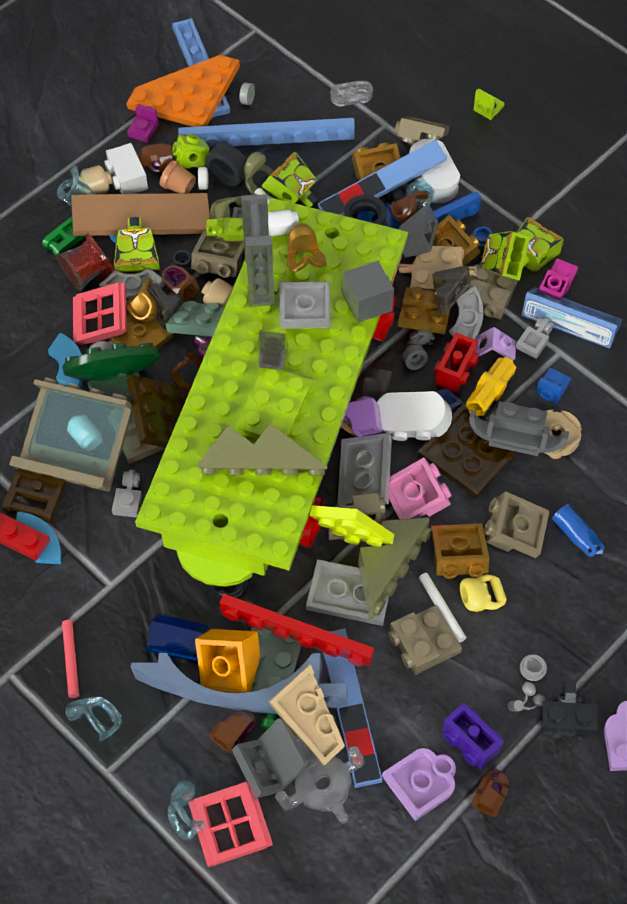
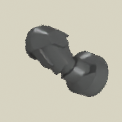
[402,330,435,370]

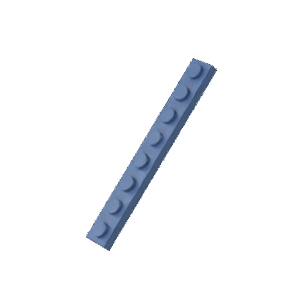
[178,118,355,148]

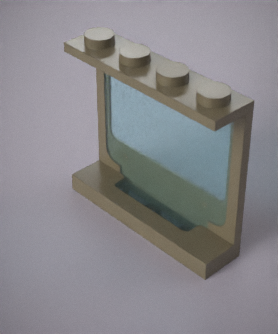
[9,378,133,492]

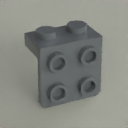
[232,718,308,798]

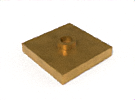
[109,314,173,349]

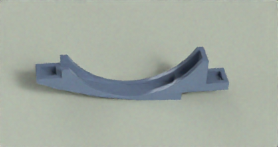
[131,653,348,714]

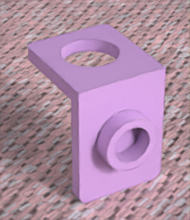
[475,327,516,360]

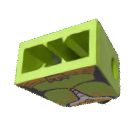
[262,152,318,207]
[114,217,160,272]
[517,217,564,271]
[479,231,530,281]

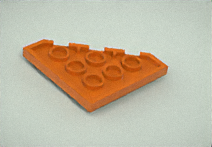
[126,55,240,127]

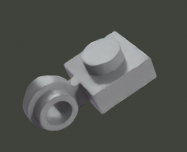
[516,317,554,359]
[112,470,142,518]

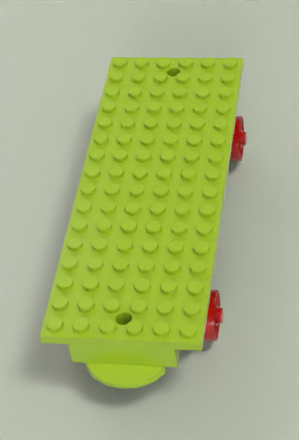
[135,198,408,586]

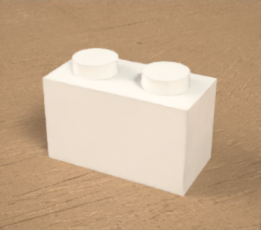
[104,143,148,194]

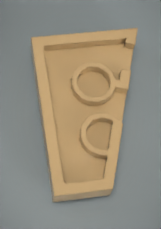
[268,664,345,765]

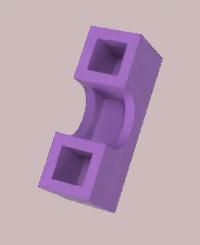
[335,397,383,443]

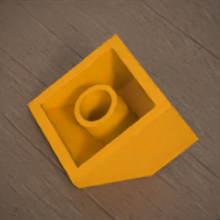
[195,629,261,693]

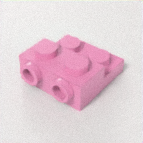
[389,458,452,520]

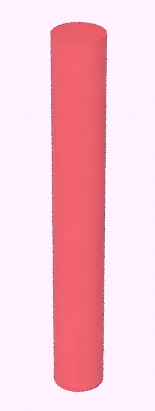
[62,620,79,698]

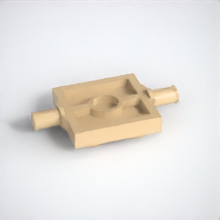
[399,246,477,294]

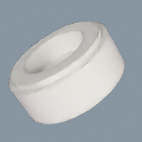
[198,167,209,190]

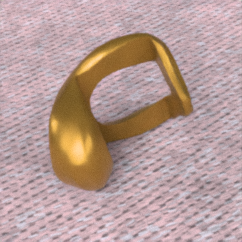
[286,224,326,272]
[126,278,158,322]

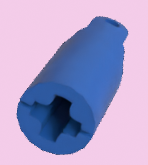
[552,504,605,557]

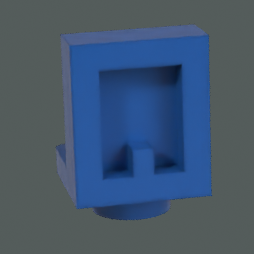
[536,368,571,404]

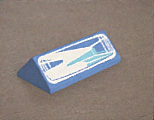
[522,287,623,349]

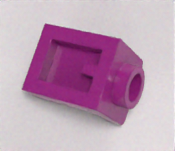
[127,104,159,143]

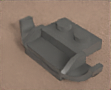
[469,401,569,456]

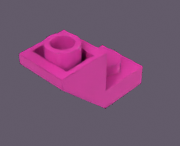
[539,259,578,300]

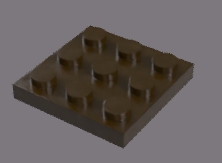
[126,374,191,448]
[418,403,518,499]

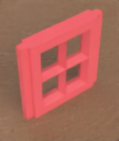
[73,282,127,346]
[188,782,273,867]

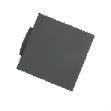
[343,261,394,323]

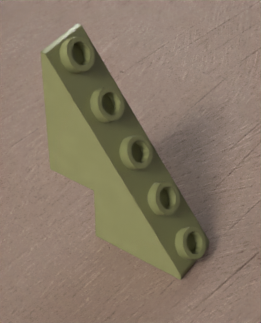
[197,423,327,476]
[358,518,432,620]

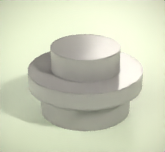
[520,655,547,681]

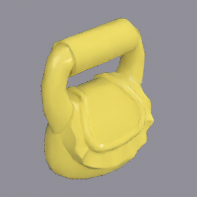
[460,574,507,612]

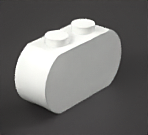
[410,138,460,203]
[377,391,452,441]

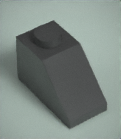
[399,205,438,258]

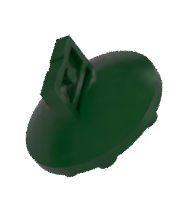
[62,342,161,411]

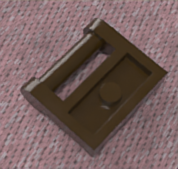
[2,468,66,523]

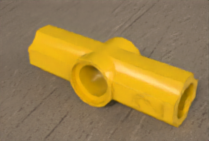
[465,356,516,416]

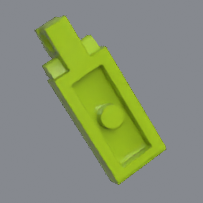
[206,218,244,241]

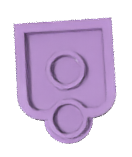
[604,701,627,771]
[382,748,456,821]

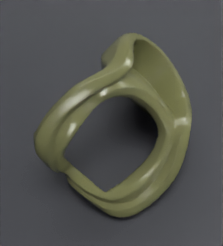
[244,152,274,196]
[210,195,248,219]

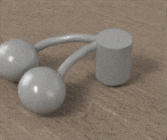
[507,682,546,712]

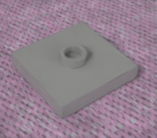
[280,282,331,329]

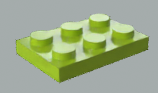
[235,365,312,439]

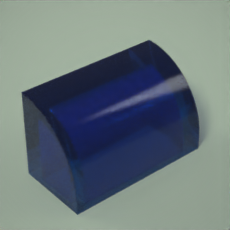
[146,613,208,663]

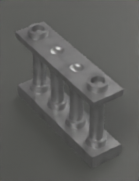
[241,194,274,307]

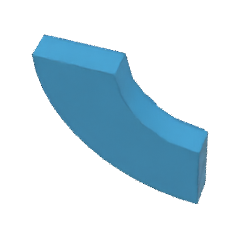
[48,333,83,386]
[16,512,62,564]

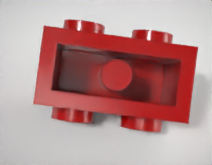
[433,332,479,393]

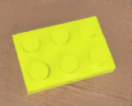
[310,506,395,547]

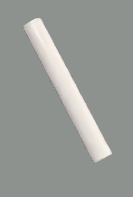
[419,573,466,643]

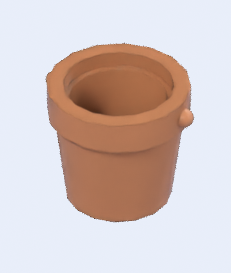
[160,161,196,193]

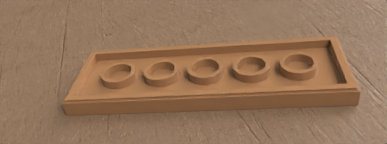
[71,193,210,236]

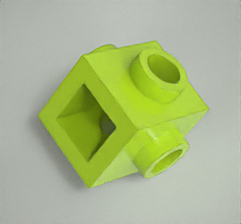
[172,134,210,168]

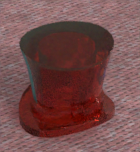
[55,233,115,292]

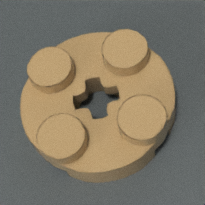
[545,410,581,459]

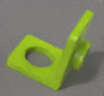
[473,89,504,120]

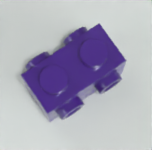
[442,702,504,770]

